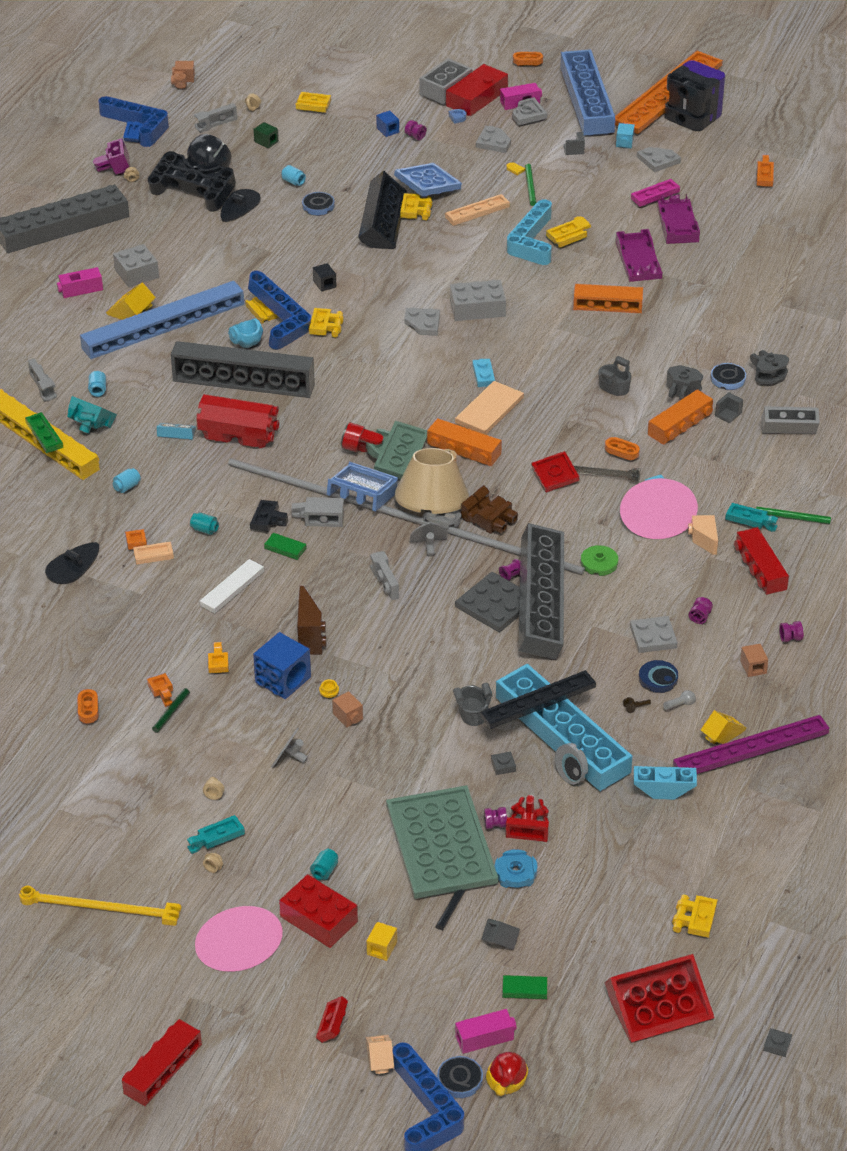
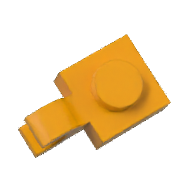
[208,642,229,673]

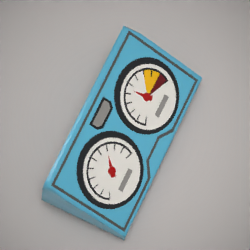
[156,423,196,439]

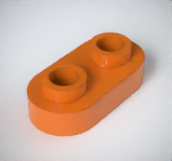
[513,52,543,66]
[605,437,640,460]
[77,689,99,724]

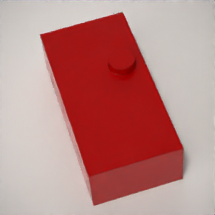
[446,64,508,117]

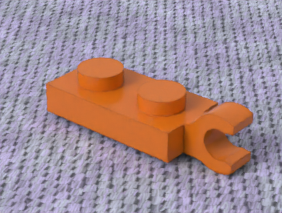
[757,155,774,187]

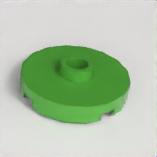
[581,545,618,576]

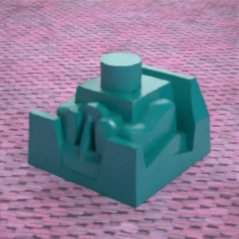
[67,396,117,434]

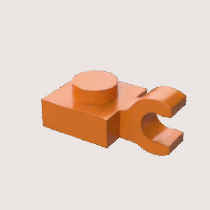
[147,673,173,707]

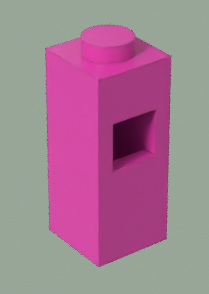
[500,83,542,110]
[56,267,103,298]
[455,1009,517,1054]

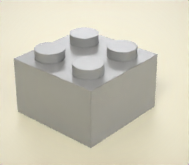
[113,244,159,288]

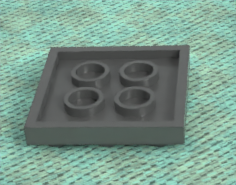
[455,571,520,633]

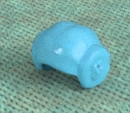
[228,318,263,348]

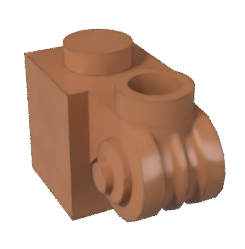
[171,61,195,89]

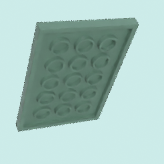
[386,785,498,899]

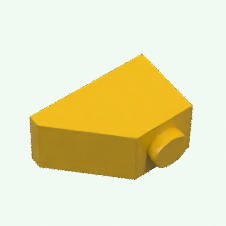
[701,710,746,744]

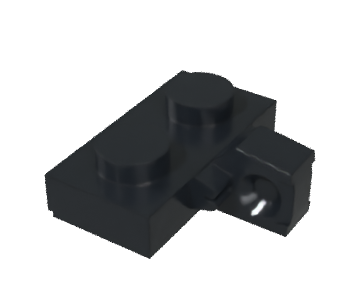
[250,500,288,531]

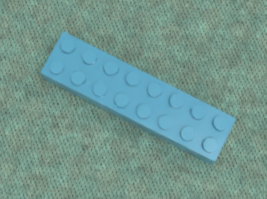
[496,664,633,791]

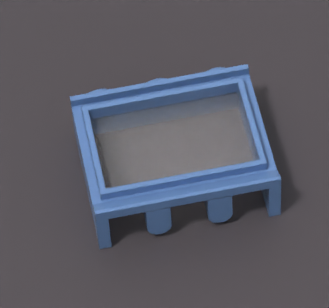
[327,461,398,512]

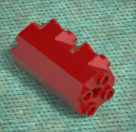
[196,394,279,448]

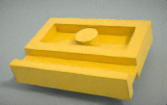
[295,92,331,113]
[546,220,587,248]
[245,297,279,324]

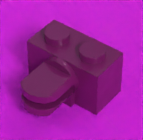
[93,138,130,175]

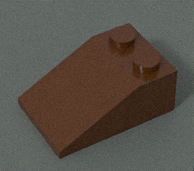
[297,586,327,655]

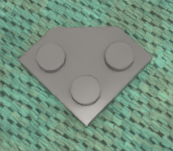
[512,97,547,125]
[476,126,511,153]
[636,147,681,172]
[405,308,440,336]

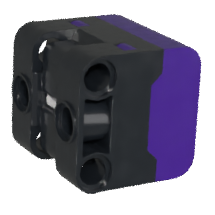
[665,61,725,132]

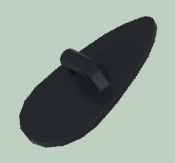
[220,189,261,222]
[45,542,100,584]

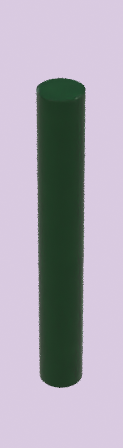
[152,688,190,733]

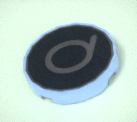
[711,363,746,390]

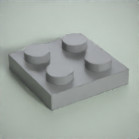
[630,616,678,653]

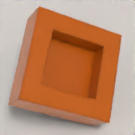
[125,529,147,550]

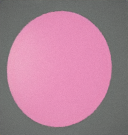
[620,478,698,539]
[195,906,283,972]

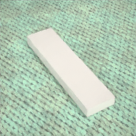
[200,559,264,614]

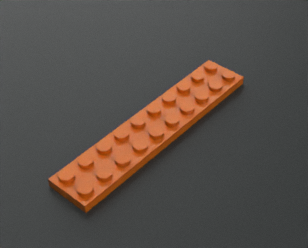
[615,51,723,134]

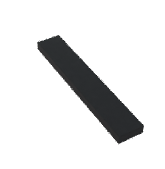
[480,670,596,730]

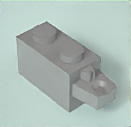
[291,497,344,527]

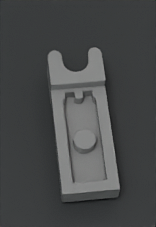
[194,103,237,133]
[28,359,57,401]
[370,551,399,600]

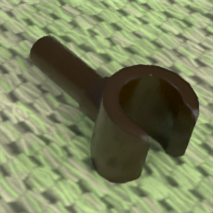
[623,697,651,713]

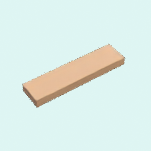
[445,194,510,226]

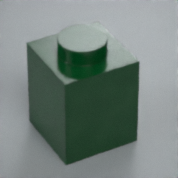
[253,122,279,149]

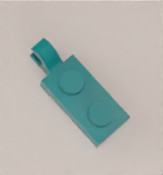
[725,503,778,532]
[187,815,245,854]

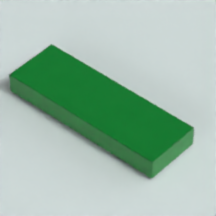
[25,412,64,453]

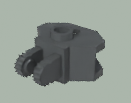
[750,350,789,385]
[666,365,703,400]

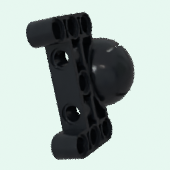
[148,134,236,212]

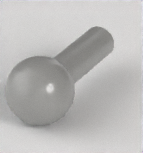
[663,690,696,710]

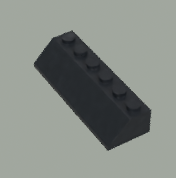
[358,170,407,249]

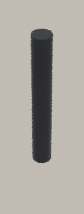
[435,889,466,931]

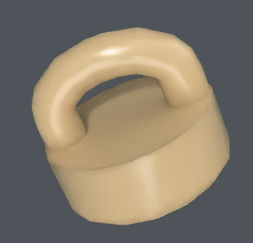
[245,93,261,111]
[203,777,225,800]

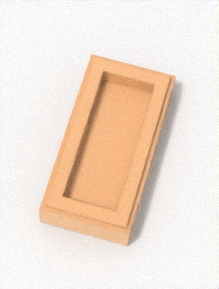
[133,542,174,565]

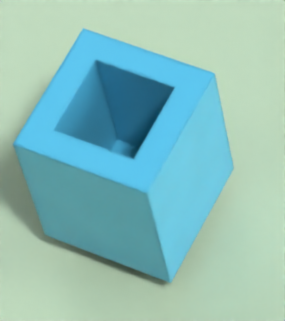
[616,123,635,148]

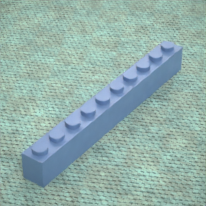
[80,281,244,359]

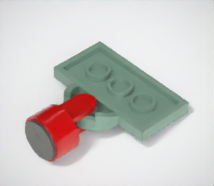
[341,420,427,480]

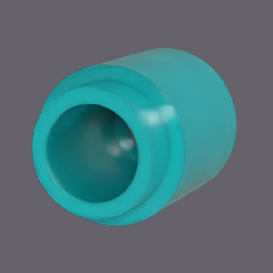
[190,512,219,535]
[310,848,338,880]

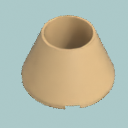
[395,448,469,514]

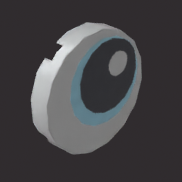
[555,743,588,785]

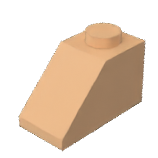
[688,515,718,555]
[365,1035,394,1074]

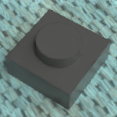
[491,752,516,775]
[764,1028,792,1057]

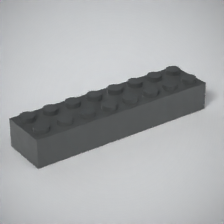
[0,184,130,254]
[171,341,315,398]
[518,523,564,660]

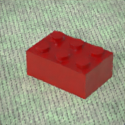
[279,874,358,948]

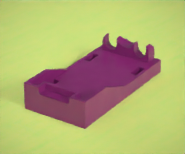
[657,194,700,244]
[616,229,663,282]

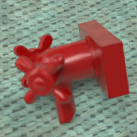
[506,795,549,842]

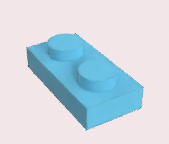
[472,359,495,387]

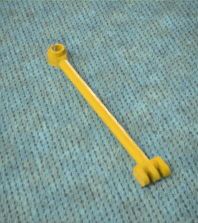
[19,886,182,926]

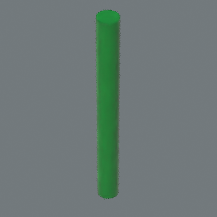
[525,164,536,206]
[756,506,831,524]

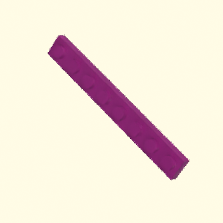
[673,715,830,774]

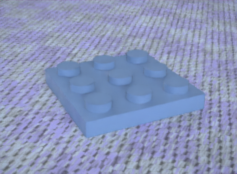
[394,163,462,197]

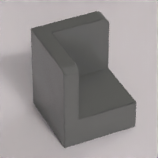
[564,132,585,155]
[715,392,743,423]
[481,919,520,949]

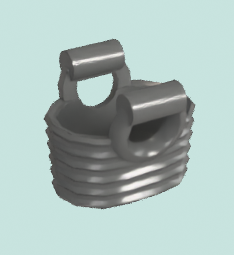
[598,356,632,396]
[453,683,493,726]

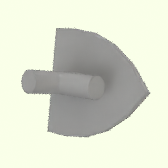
[409,522,447,556]
[271,727,308,768]

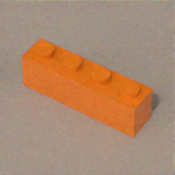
[573,284,643,313]
[648,389,713,445]
[427,418,502,466]

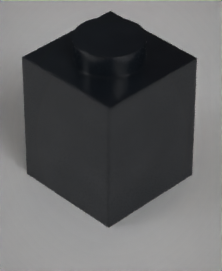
[312,263,337,292]

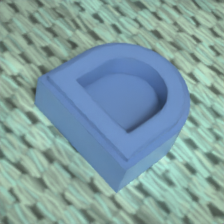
[449,109,466,124]

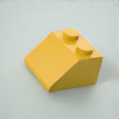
[106,282,156,320]

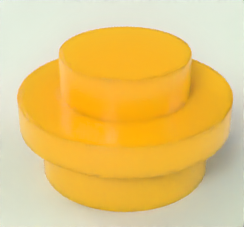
[319,679,339,698]

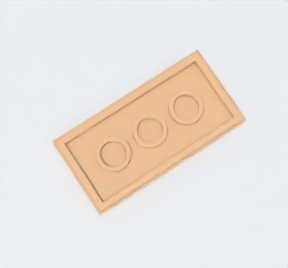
[455,381,524,435]

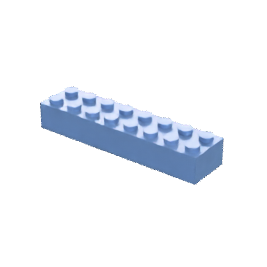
[560,49,615,136]

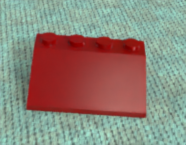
[605,954,715,1043]

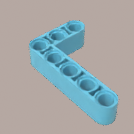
[507,199,552,265]

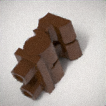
[461,485,518,534]

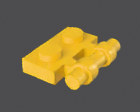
[400,193,433,220]
[309,308,344,337]
[672,894,718,938]

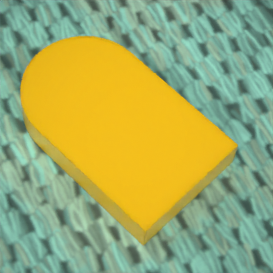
[506,162,525,176]
[574,216,591,230]

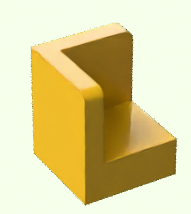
[366,922,397,961]

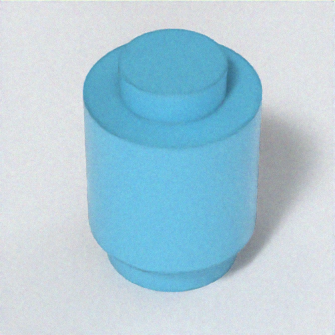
[281,165,306,186]
[88,371,106,397]
[112,468,141,493]

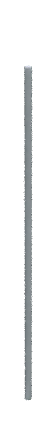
[228,458,585,575]

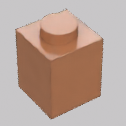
[740,643,768,677]
[332,691,363,728]

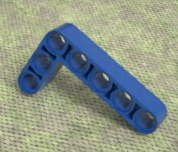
[98,96,169,147]
[248,270,311,350]
[393,1042,464,1151]

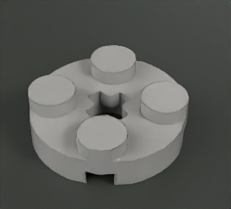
[423,510,461,529]

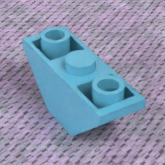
[634,766,697,800]

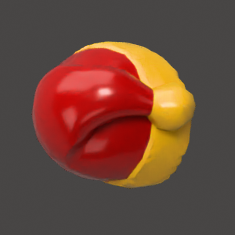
[486,1052,528,1096]

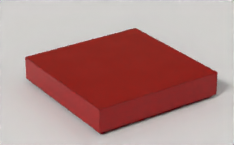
[531,451,580,493]

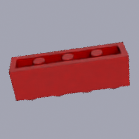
[734,527,789,595]
[122,1019,202,1106]

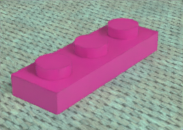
[631,179,680,207]

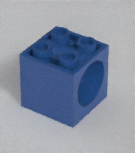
[253,632,311,699]

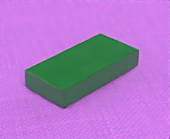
[264,533,307,560]
[502,975,548,999]

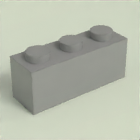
[761,406,820,434]

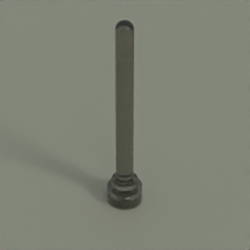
[573,465,641,483]

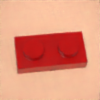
[316,996,348,1043]

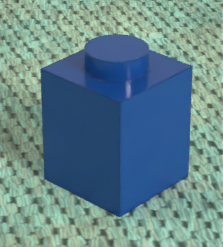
[376,110,400,137]

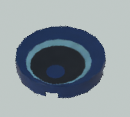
[639,660,678,693]

